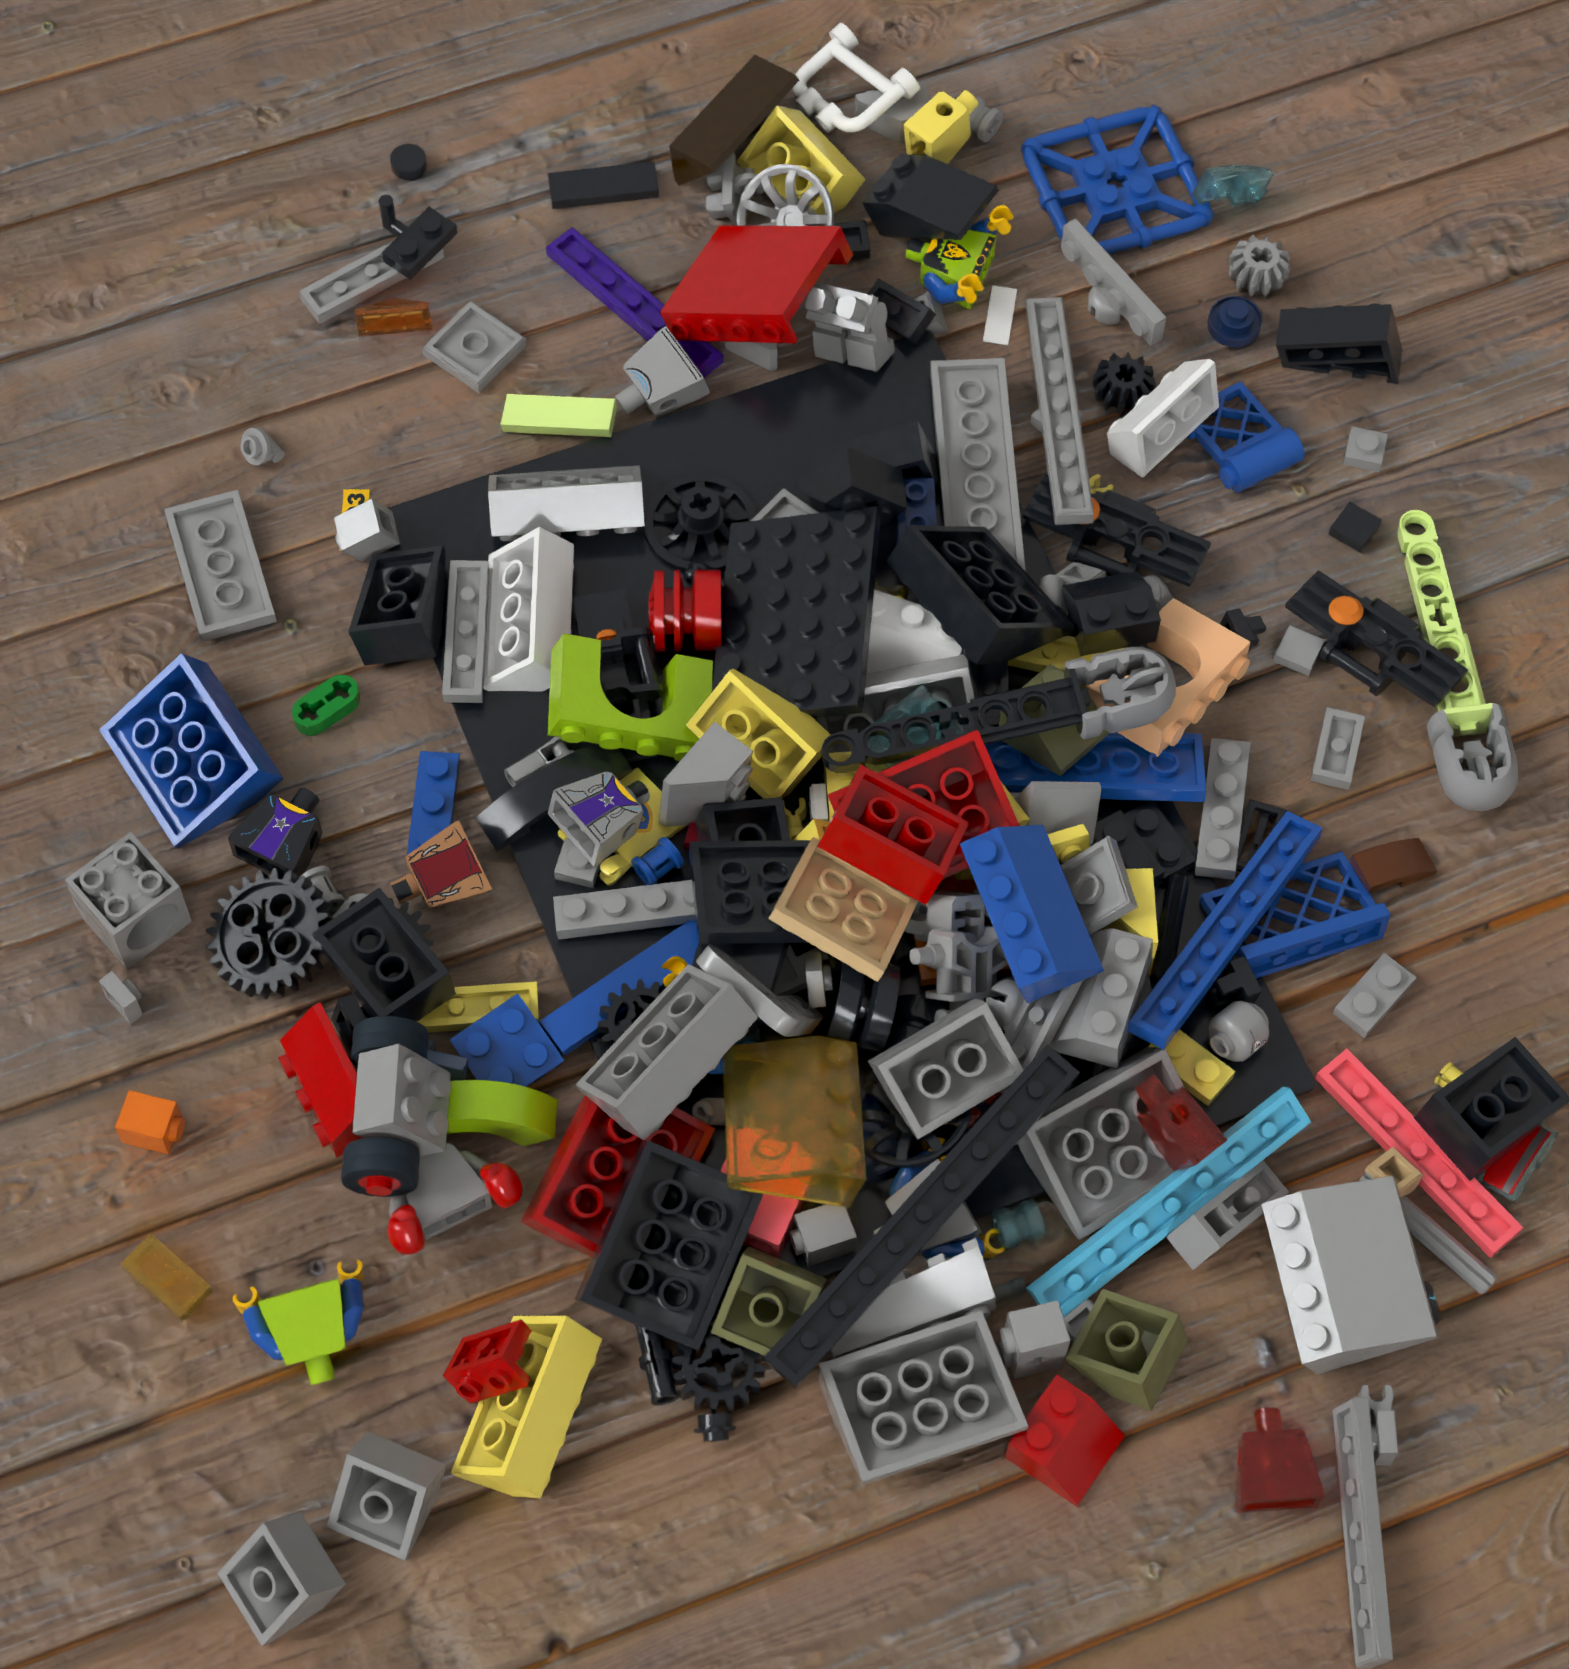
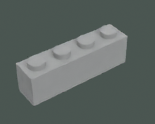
[830,1238,996,1359]

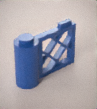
[1187,381,1304,493]

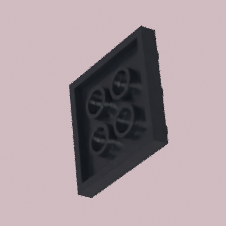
[689,840,810,944]

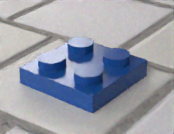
[450,993,565,1087]

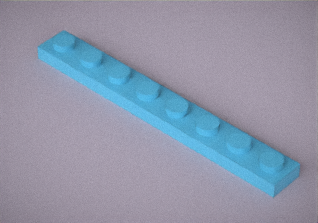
[1026,1086,1311,1317]

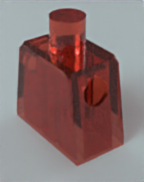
[1134,1074,1227,1171]
[1235,1407,1324,1513]

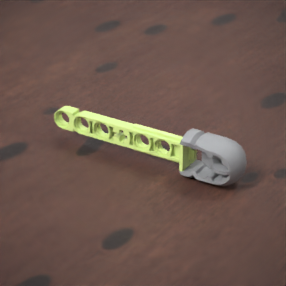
[1398,510,1518,811]

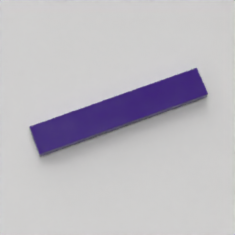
[546,227,724,378]

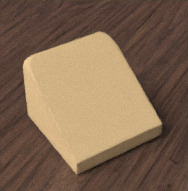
[1364,1147,1423,1197]

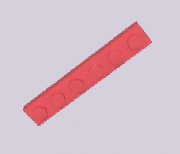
[1315,1049,1523,1259]

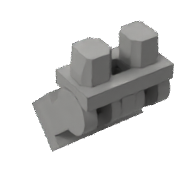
[805,282,895,372]

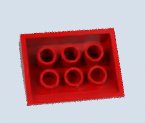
[827,730,1020,879]
[521,1095,715,1257]

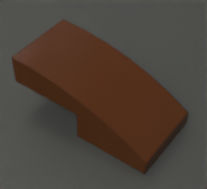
[1350,838,1437,894]

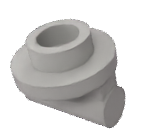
[241,427,285,465]

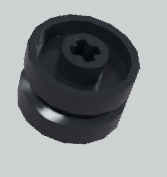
[822,959,900,1052]

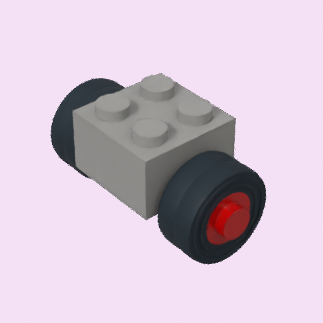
[341,1016,451,1197]

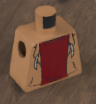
[389,820,492,910]

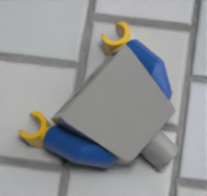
[873,1137,1005,1260]

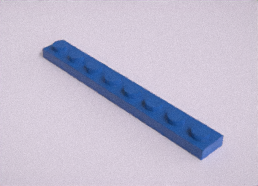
[1128,811,1322,1050]

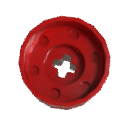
[649,570,721,652]

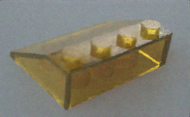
[723,1036,866,1208]

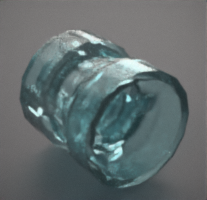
[992,1198,1046,1251]

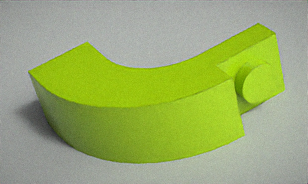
[447,1080,558,1146]

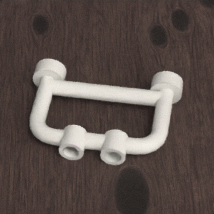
[793,23,921,133]

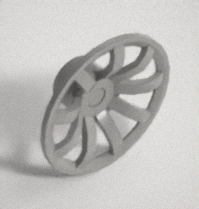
[736,164,834,226]

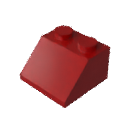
[1005,1374,1125,1507]

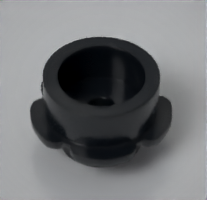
[694,1413,736,1442]

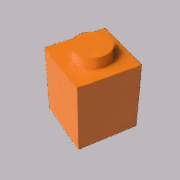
[115,1090,185,1155]

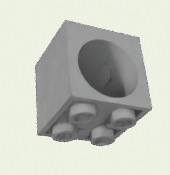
[65,832,192,969]

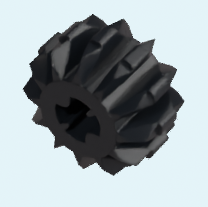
[1092,351,1156,416]

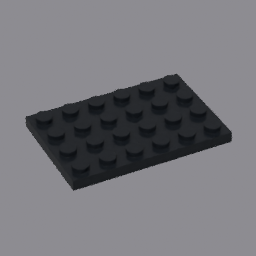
[712,506,881,718]

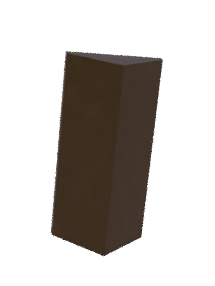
[669,55,800,185]

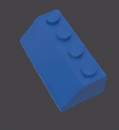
[960,825,1104,1004]

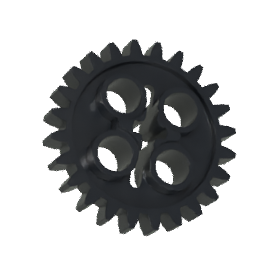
[206,868,334,999]

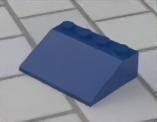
[99,653,284,848]

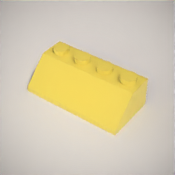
[451,1316,602,1498]

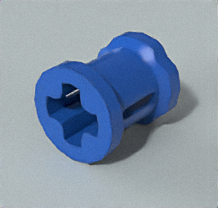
[631,837,684,885]

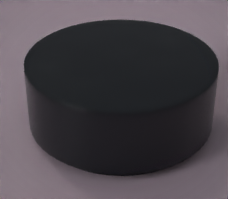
[390,144,427,180]

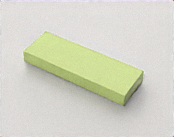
[500,394,618,437]

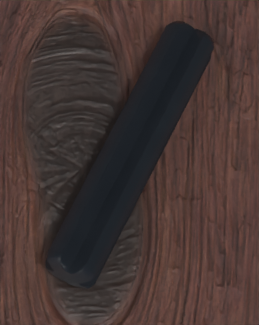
[1150,874,1190,985]

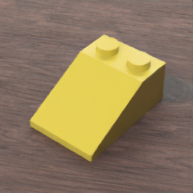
[686,669,831,799]

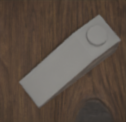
[1166,1160,1289,1270]

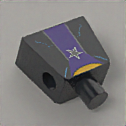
[228,787,322,877]

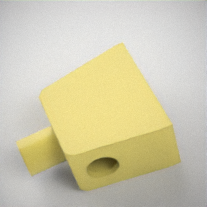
[903,90,978,164]

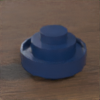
[1207,296,1263,348]

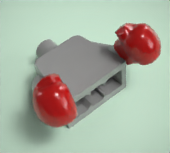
[387,1143,523,1255]

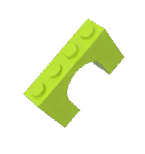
[548,633,713,762]

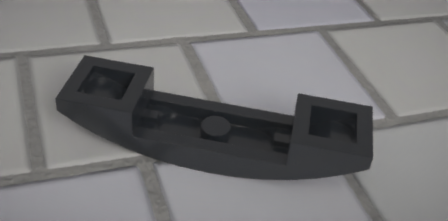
[476,743,633,852]

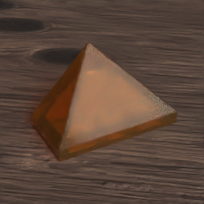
[355,298,432,337]

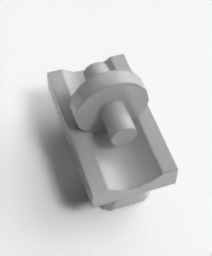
[706,152,764,226]

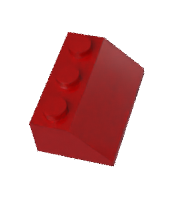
[817,764,969,905]
[278,1002,363,1158]

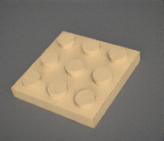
[768,837,918,982]

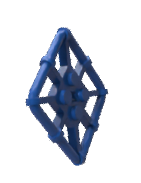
[1021,105,1214,254]

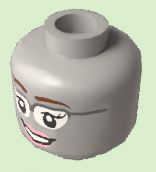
[1208,1001,1269,1062]

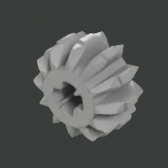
[1228,234,1290,298]

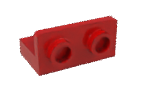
[443,1319,532,1403]

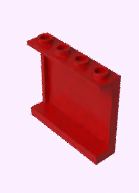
[660,226,853,344]

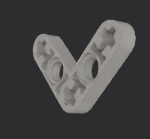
[696,944,823,1037]

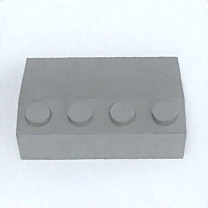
[1017,1047,1211,1240]
[1262,1176,1439,1374]
[819,1310,1028,1484]

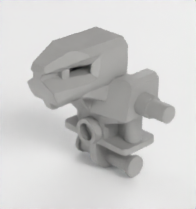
[905,890,1008,1022]

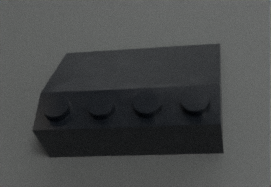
[887,525,1076,665]
[574,1140,765,1351]

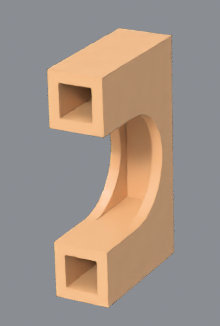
[1084,598,1250,757]

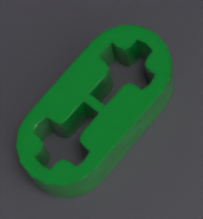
[292,674,360,736]

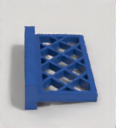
[1199,851,1391,978]

